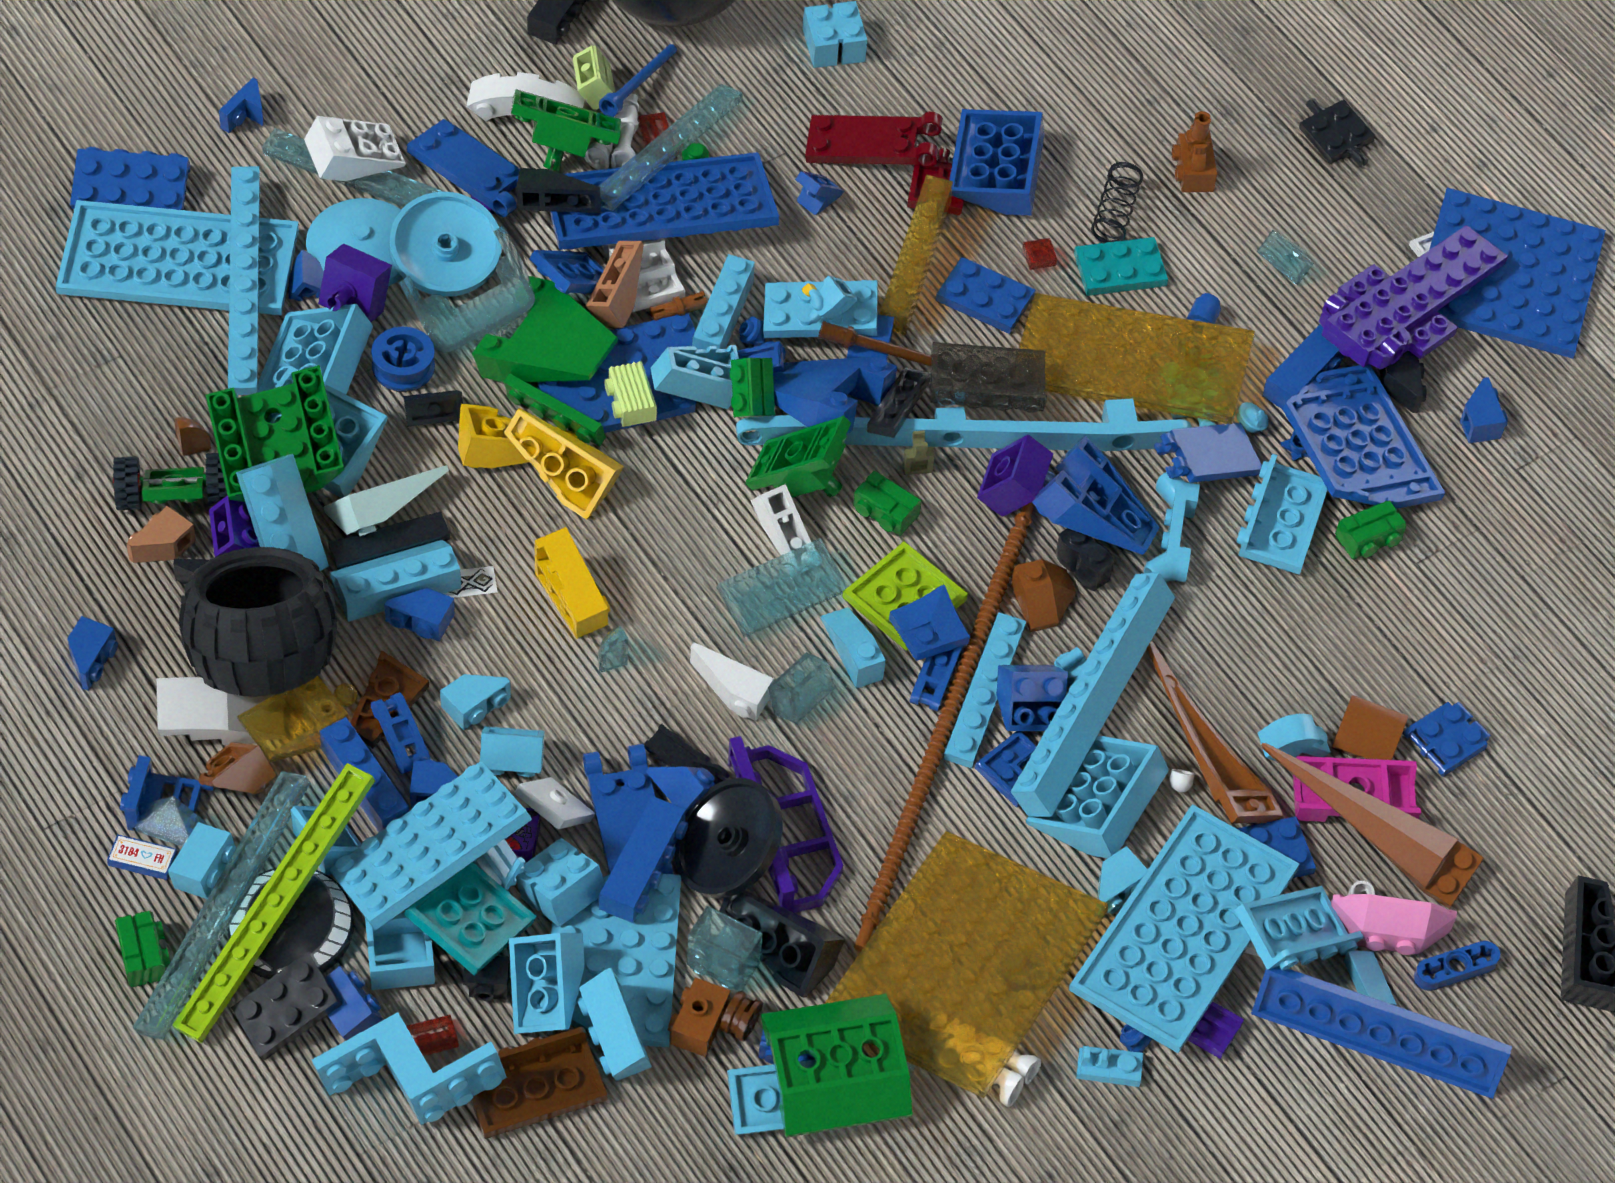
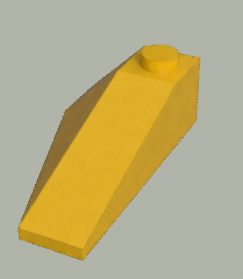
[458,404,578,468]
[504,408,624,520]

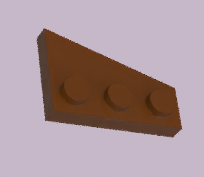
[350,650,429,749]

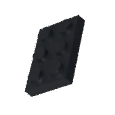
[231,952,342,1060]

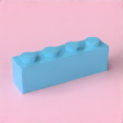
[692,254,755,350]

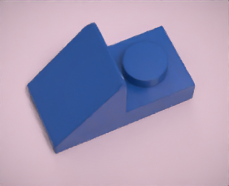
[219,78,264,133]
[795,171,844,215]

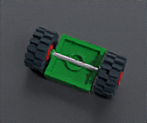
[113,453,227,510]

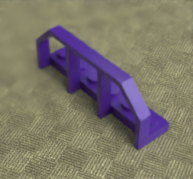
[728,736,843,913]

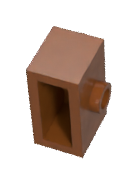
[668,977,731,1057]

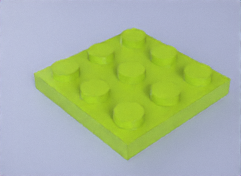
[842,541,968,651]

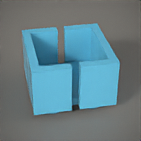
[802,1,867,68]
[516,838,605,927]
[365,912,435,990]

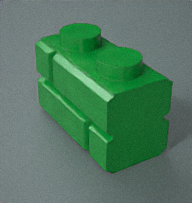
[729,358,775,418]
[853,471,922,536]
[1335,500,1406,559]
[115,911,171,987]

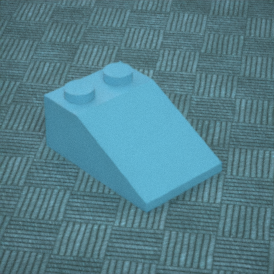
[509,933,585,1034]

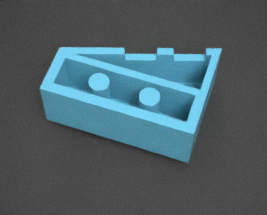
[650,345,739,409]

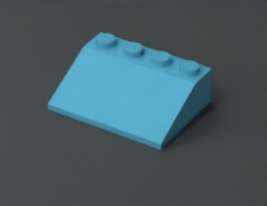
[258,304,373,394]
[266,366,388,498]
[1026,735,1169,858]

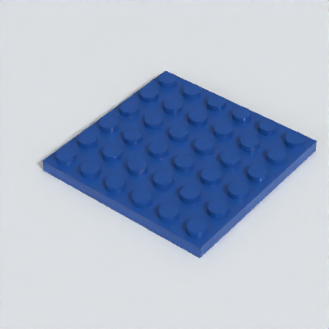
[1429,188,1606,359]

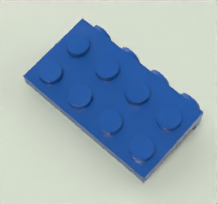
[70,147,191,210]

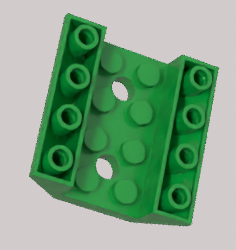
[206,365,345,502]
[761,994,913,1138]

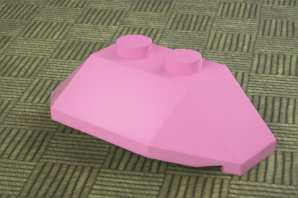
[1331,894,1457,955]

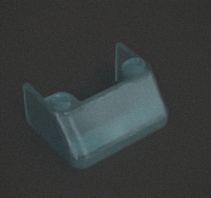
[398,225,536,353]

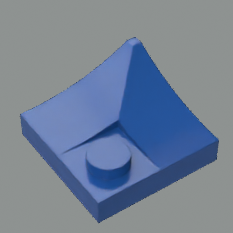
[889,585,970,661]

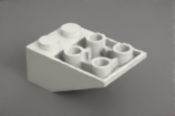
[304,116,406,181]

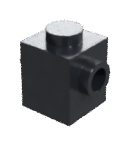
[463,956,510,1001]

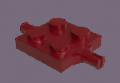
[907,148,964,226]

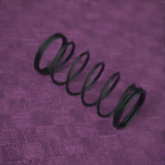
[1091,162,1143,243]

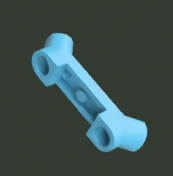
[1144,472,1200,583]

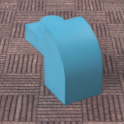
[1258,714,1331,762]

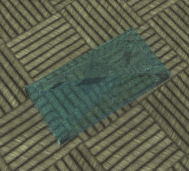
[1256,230,1314,285]
[135,796,205,846]

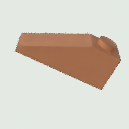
[586,241,644,328]

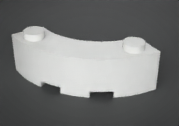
[466,72,585,121]

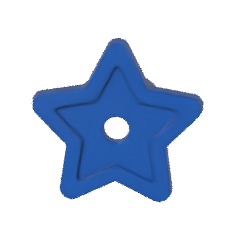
[1281,431,1310,461]

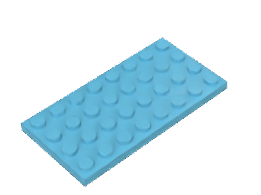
[55,200,299,315]
[1069,804,1300,1053]

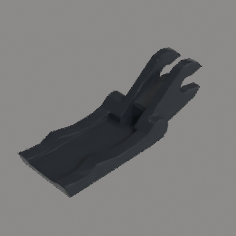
[644,723,730,784]

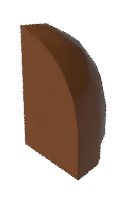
[174,417,211,456]

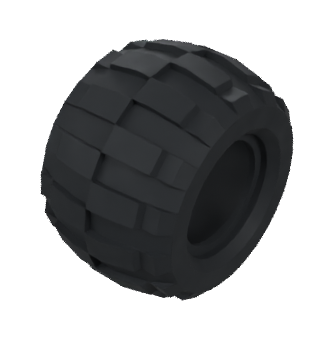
[179,547,337,697]

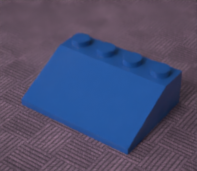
[948,109,1045,216]

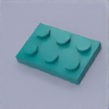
[1074,237,1168,296]

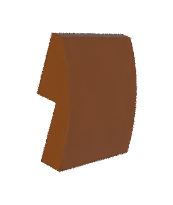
[1332,695,1409,760]

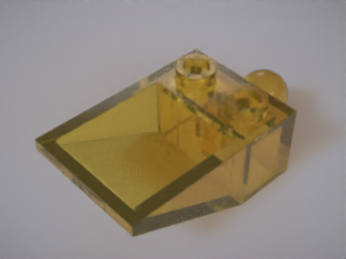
[237,676,358,762]

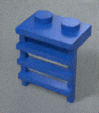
[120,755,214,839]

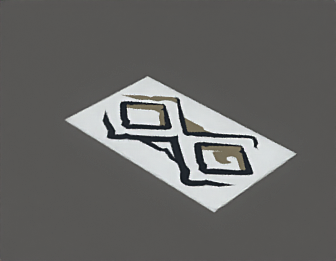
[444,566,498,598]

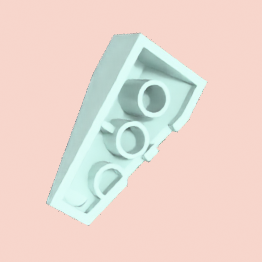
[323,465,449,536]

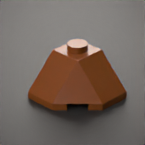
[1011,559,1076,632]
[198,742,277,794]

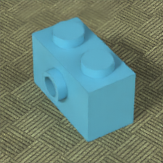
[480,726,545,777]
[168,822,237,899]

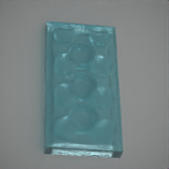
[716,538,848,638]

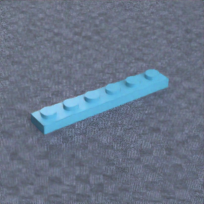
[943,612,1026,769]

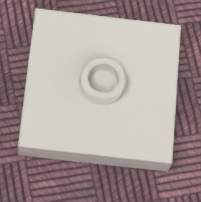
[514,777,596,829]

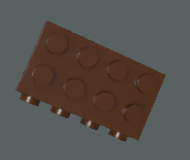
[471,1027,608,1139]

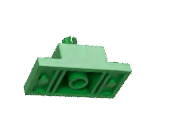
[511,89,621,171]
[745,416,851,498]

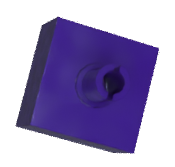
[318,243,392,322]
[977,435,1054,517]

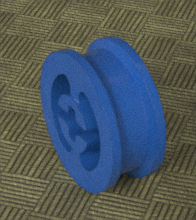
[371,326,435,391]

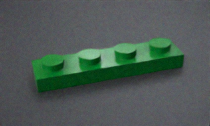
[503,373,606,447]

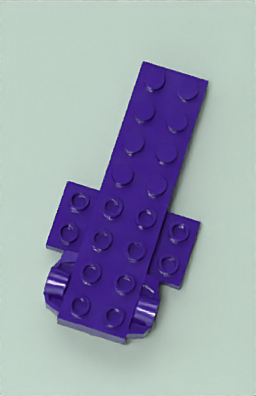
[1319,225,1508,369]

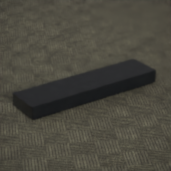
[867,367,931,438]
[328,511,450,570]

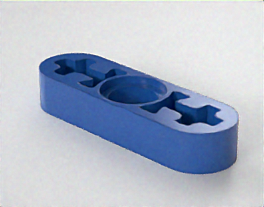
[1414,941,1500,991]

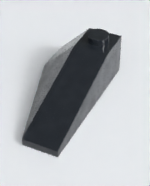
[719,890,845,998]

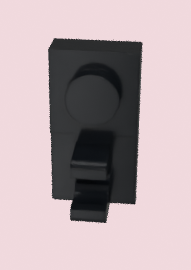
[403,390,463,427]

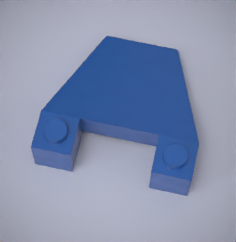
[773,356,897,435]
[1032,436,1160,555]

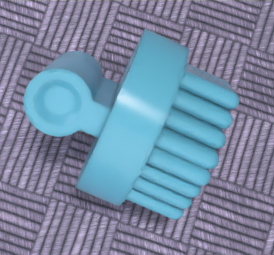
[1054,647,1086,687]

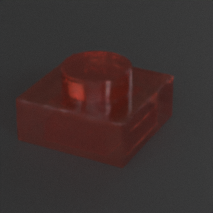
[1022,238,1057,270]

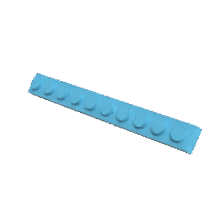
[228,166,260,395]

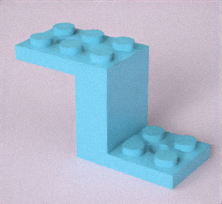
[312,1012,507,1125]

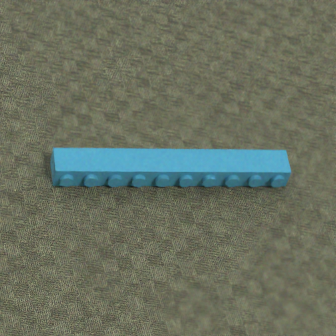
[1011,573,1175,817]

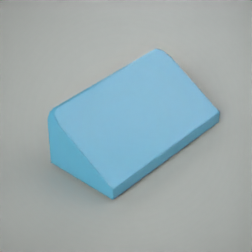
[1344,950,1397,1006]

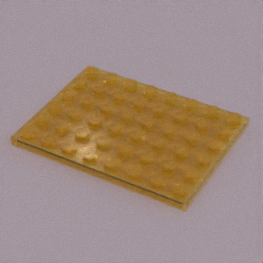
[824,831,1108,1098]

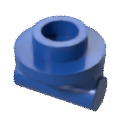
[739,317,766,347]
[1120,1024,1152,1053]

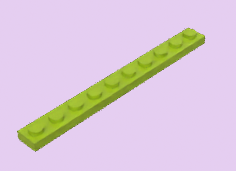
[172,763,375,1044]

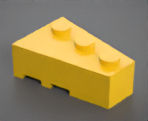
[535,527,611,639]

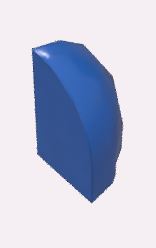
[288,250,324,301]

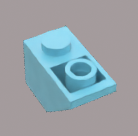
[440,674,511,730]
[1095,846,1148,919]

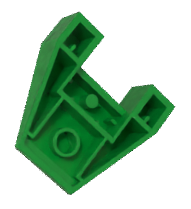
[472,276,618,382]

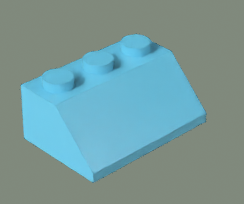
[577,968,652,1081]

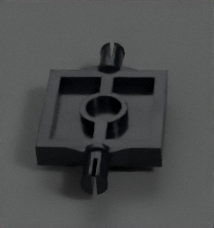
[1299,98,1375,167]

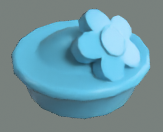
[1237,402,1268,433]

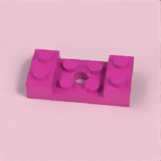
[1293,756,1421,822]

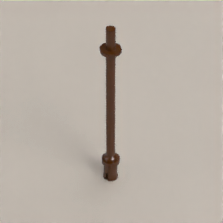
[818,321,1039,396]

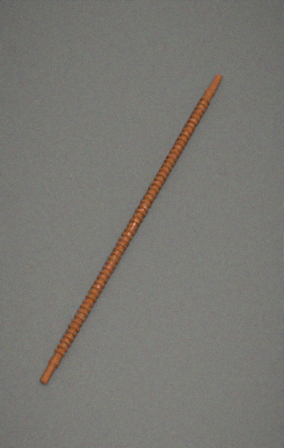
[854,501,1035,952]

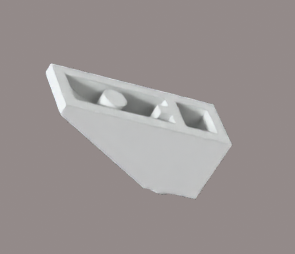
[751,484,821,576]
[690,642,774,721]

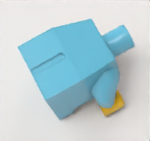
[802,275,858,323]

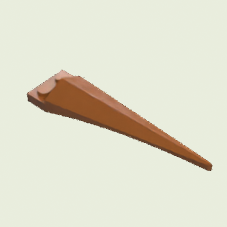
[1147,640,1283,824]
[1261,743,1484,909]

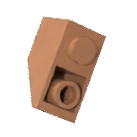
[126,506,196,563]

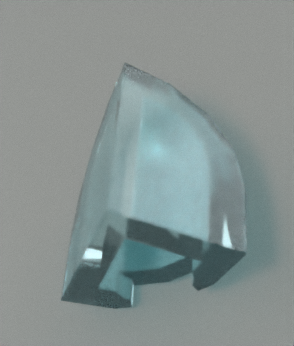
[598,627,628,673]

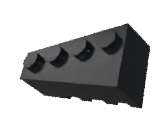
[1560,875,1615,1012]

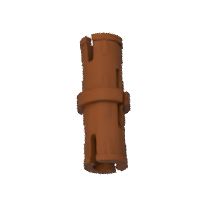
[649,291,708,321]

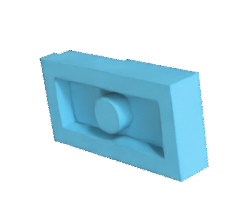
[1076,1046,1143,1087]

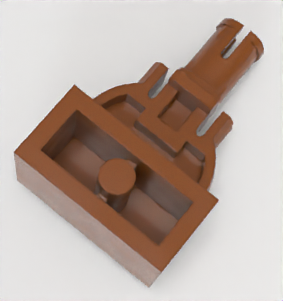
[1172,111,1217,193]

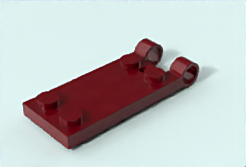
[805,112,943,167]

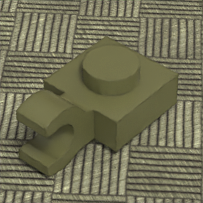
[902,430,935,475]

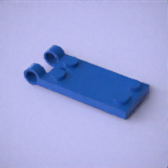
[407,119,520,217]
[583,744,673,875]

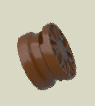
[720,990,763,1042]

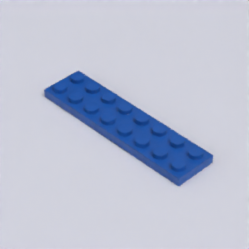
[1251,966,1512,1099]

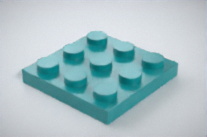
[404,862,537,976]

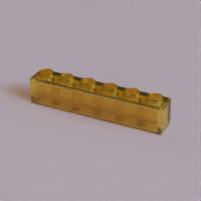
[880,175,953,335]

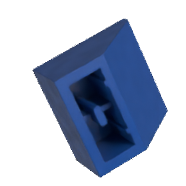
[996,665,1068,731]

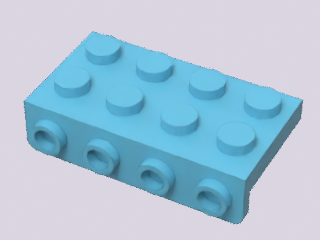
[763,280,879,338]
[1236,453,1328,575]
[1235,886,1364,970]

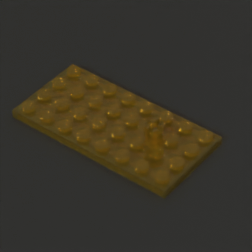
[1012,293,1255,424]

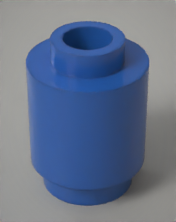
[1186,293,1221,335]

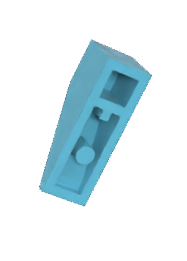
[821,607,886,689]

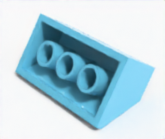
[236,454,329,571]
[329,540,461,622]

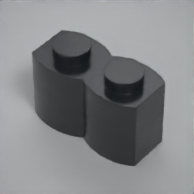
[1055,528,1114,591]

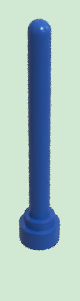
[599,44,677,117]

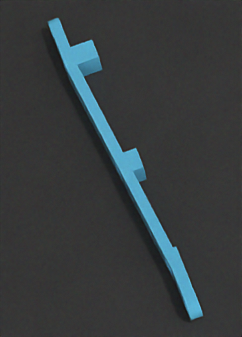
[736,399,1192,451]

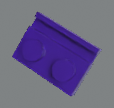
[1188,1001,1244,1059]

